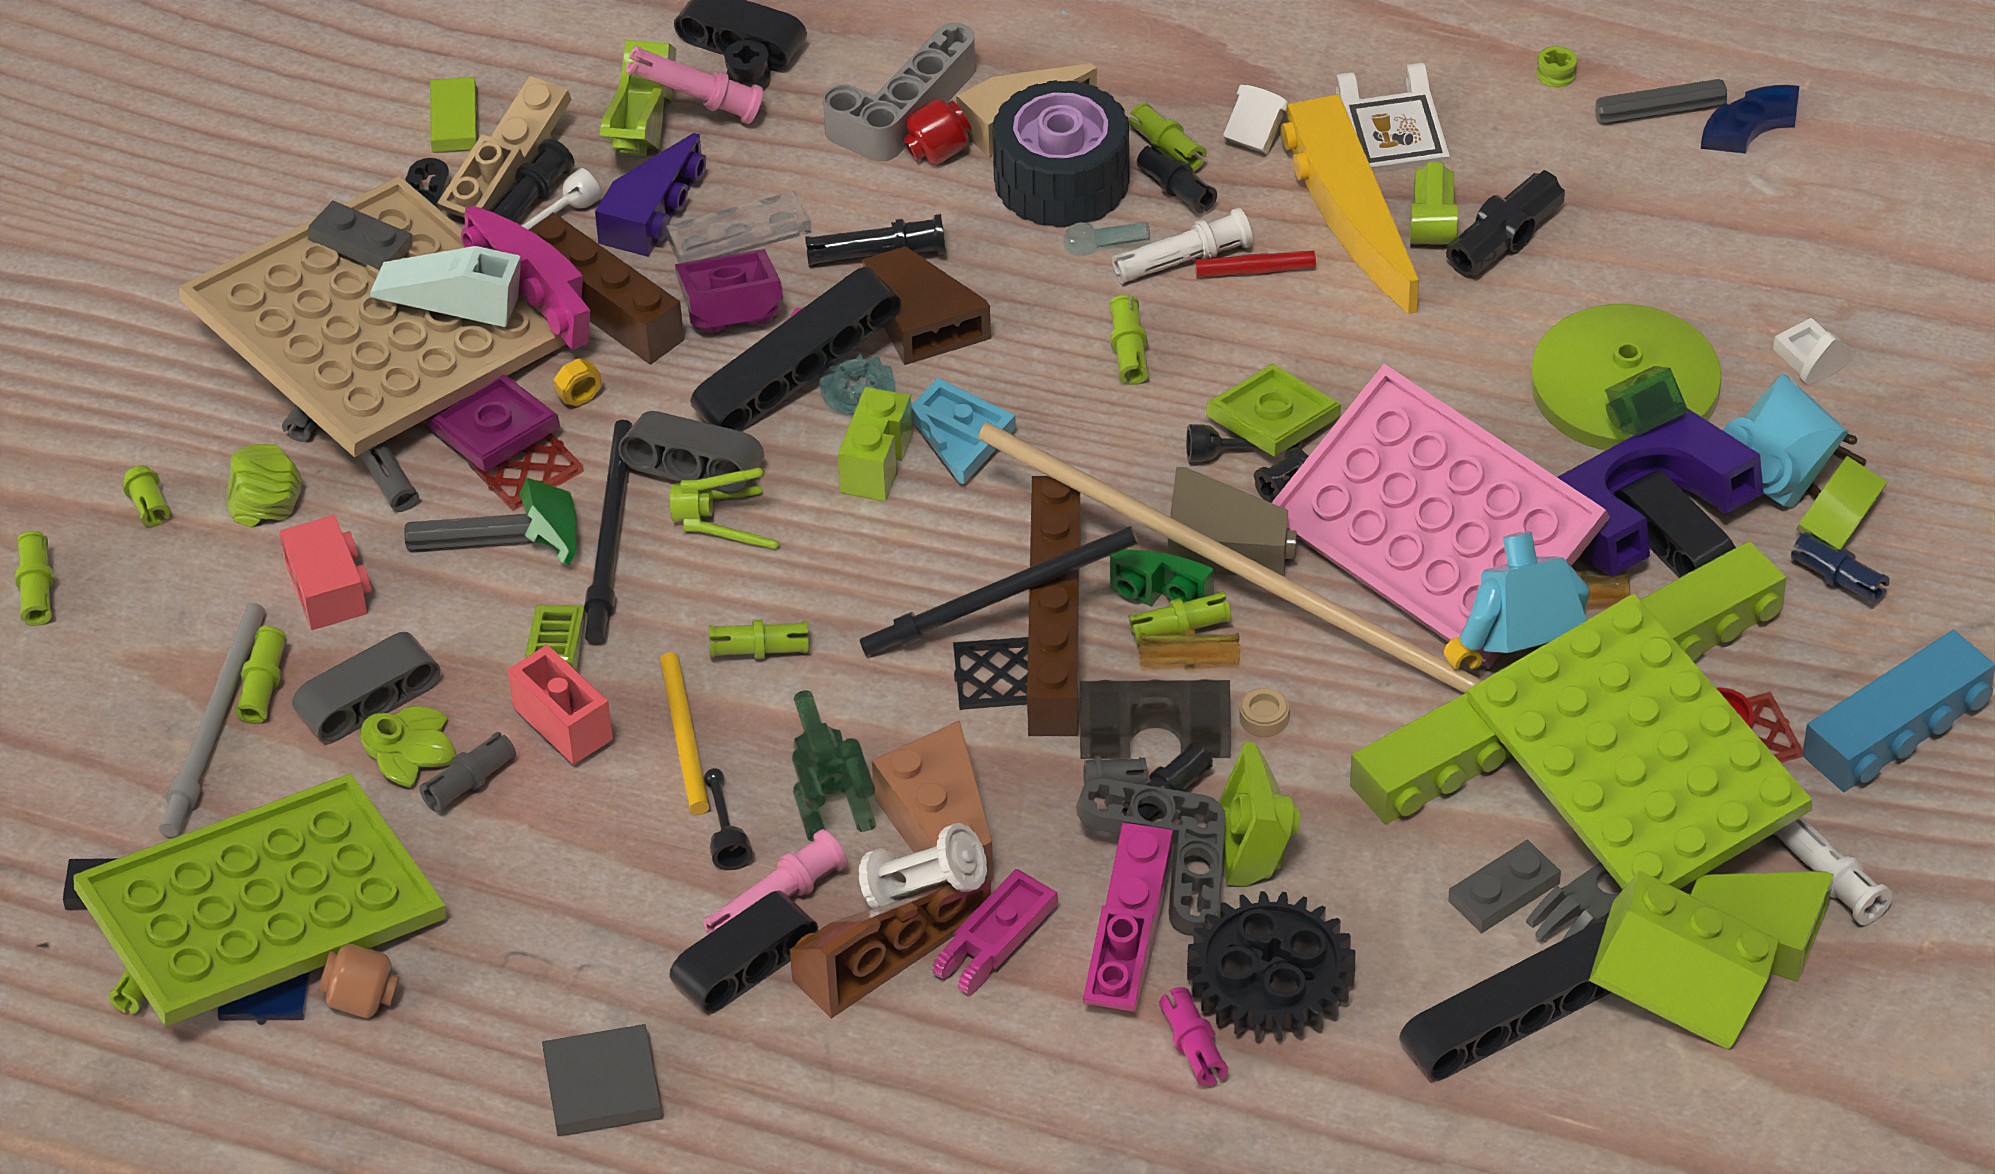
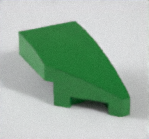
[519,478,576,565]

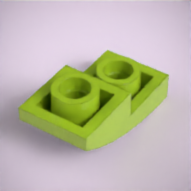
[1796,456,1888,551]

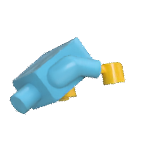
[1444,531,1590,670]

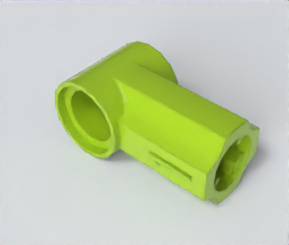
[1410,162,1458,245]

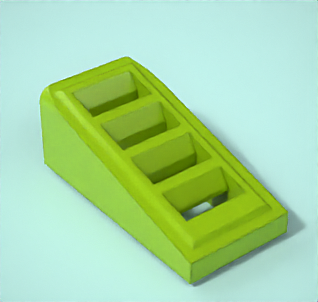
[525,605,585,672]

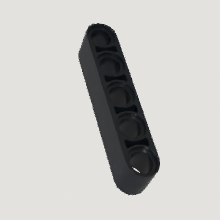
[690,267,901,432]
[1399,922,1612,1081]

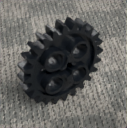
[1187,891,1356,1041]

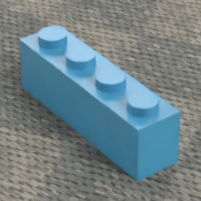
[1802,629,1995,793]

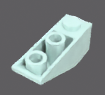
[370,246,521,327]

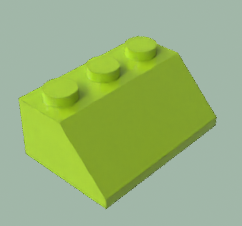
[1589,870,1779,1050]

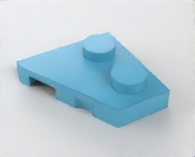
[911,377,1016,484]

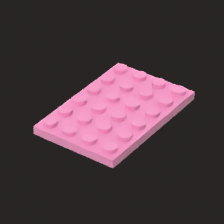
[1272,364,1610,670]

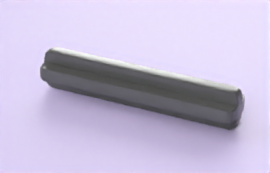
[1595,79,1727,124]
[404,514,533,551]

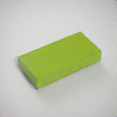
[430,77,477,152]

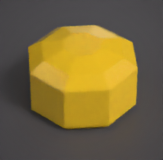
[553,358,602,407]

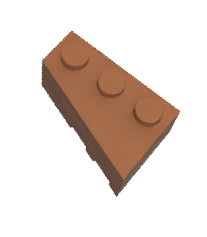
[872,720,993,887]

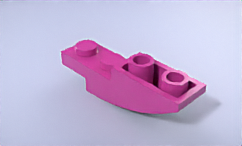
[461,206,590,350]
[1083,822,1174,1011]

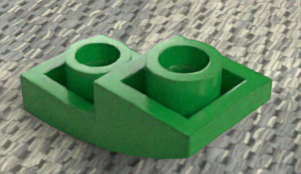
[1110,549,1214,607]

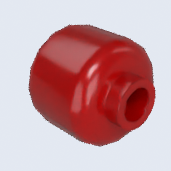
[902,98,972,166]

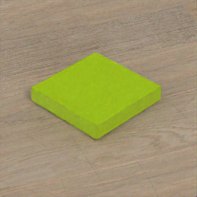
[1206,363,1341,457]

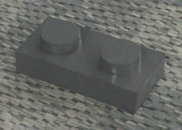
[308,200,412,270]
[1448,839,1561,934]

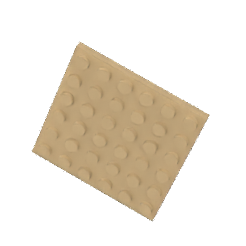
[179,176,567,457]

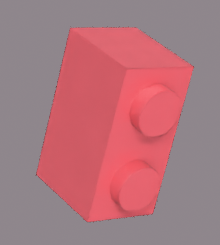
[279,515,372,630]
[508,644,613,765]

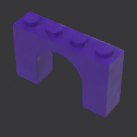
[1557,407,1764,577]

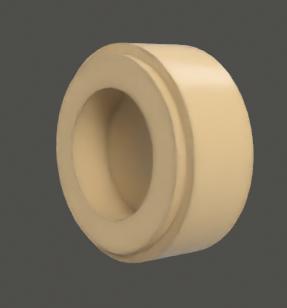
[1239,688,1289,737]

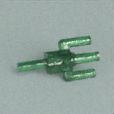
[792,690,876,842]

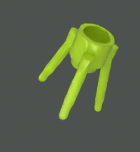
[670,468,779,549]

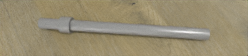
[159,603,265,837]

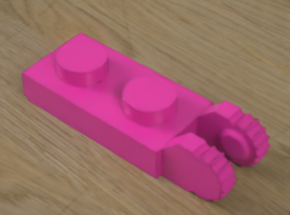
[932,869,1058,995]

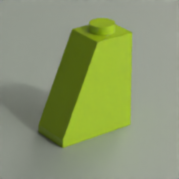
[1687,871,1834,982]

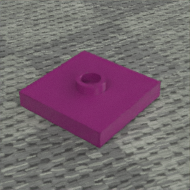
[427,375,560,472]

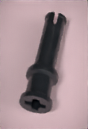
[489,138,575,222]
[805,214,946,265]

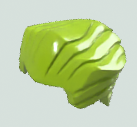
[226,444,302,527]

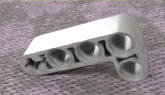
[823,23,976,161]

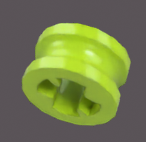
[1536,46,1578,88]

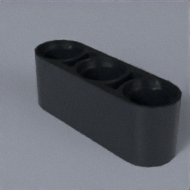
[674,0,807,71]
[1613,470,1736,578]
[669,890,819,1014]

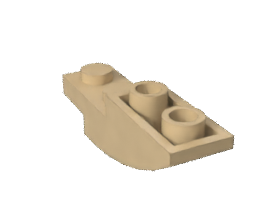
[437,75,572,218]

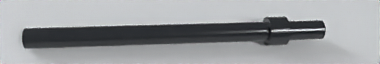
[584,420,633,644]
[860,525,1138,657]

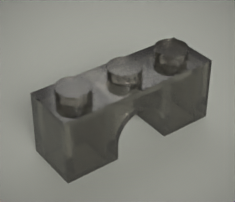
[1080,679,1231,759]

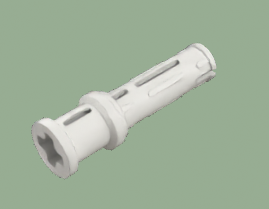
[1112,207,1253,284]
[1773,817,1893,926]

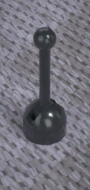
[1186,424,1302,462]
[704,768,752,870]

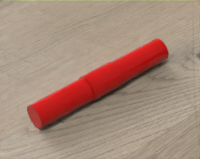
[1195,250,1316,278]

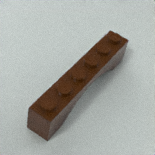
[1027,476,1081,736]

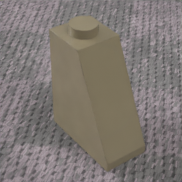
[1168,467,1297,576]

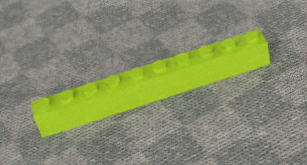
[1350,541,1787,825]

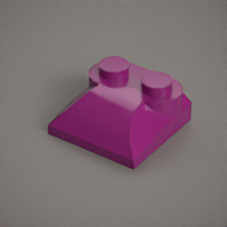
[675,249,783,333]

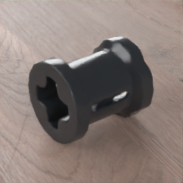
[1254,447,1309,503]

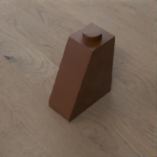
[863,246,991,365]

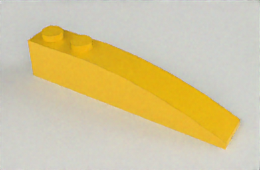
[1281,94,1419,314]

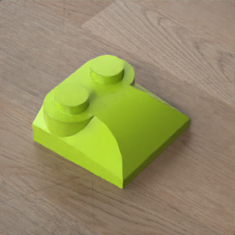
[1218,741,1300,887]

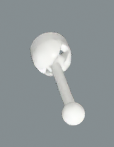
[522,168,602,230]

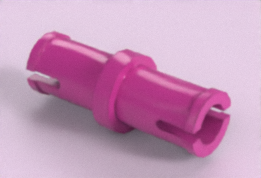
[1159,987,1228,1086]

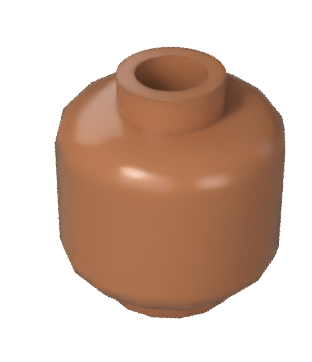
[318,944,399,1018]

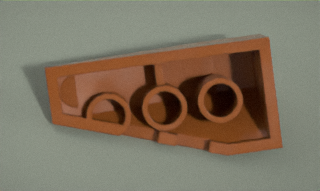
[790,876,991,1019]

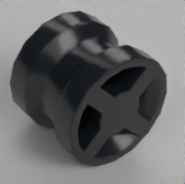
[724,39,771,91]

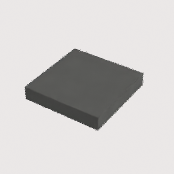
[542,1024,662,1136]

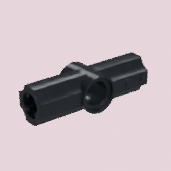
[1446,170,1565,278]

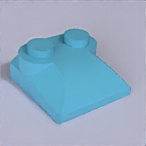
[1723,373,1849,508]

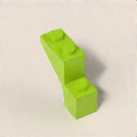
[600,40,677,156]

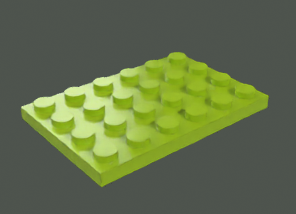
[1467,593,1812,889]
[74,773,446,1027]

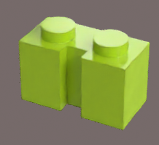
[837,387,913,502]

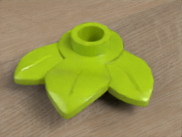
[360,706,456,787]

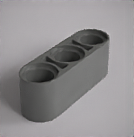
[618,411,764,493]
[292,632,440,743]

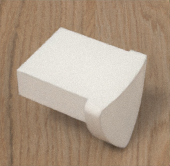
[1223,85,1289,155]
[1773,318,1850,385]

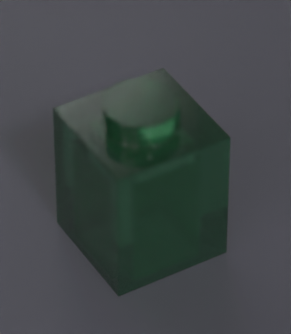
[1604,366,1689,436]

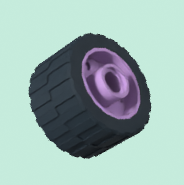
[992,80,1130,227]

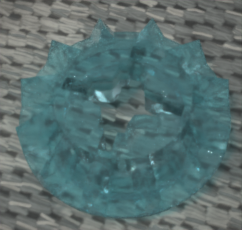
[820,353,895,415]

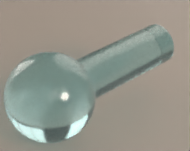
[1063,222,1150,256]

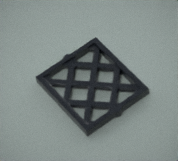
[953,637,1028,710]

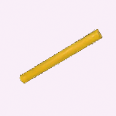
[659,652,709,815]

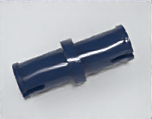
[1791,532,1890,604]

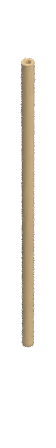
[978,422,1483,693]

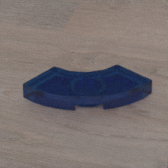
[1700,85,1800,154]

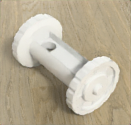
[859,823,987,909]

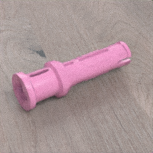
[626,46,763,124]
[703,829,848,934]

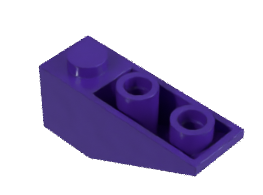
[595,133,706,257]

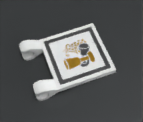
[1336,63,1450,173]

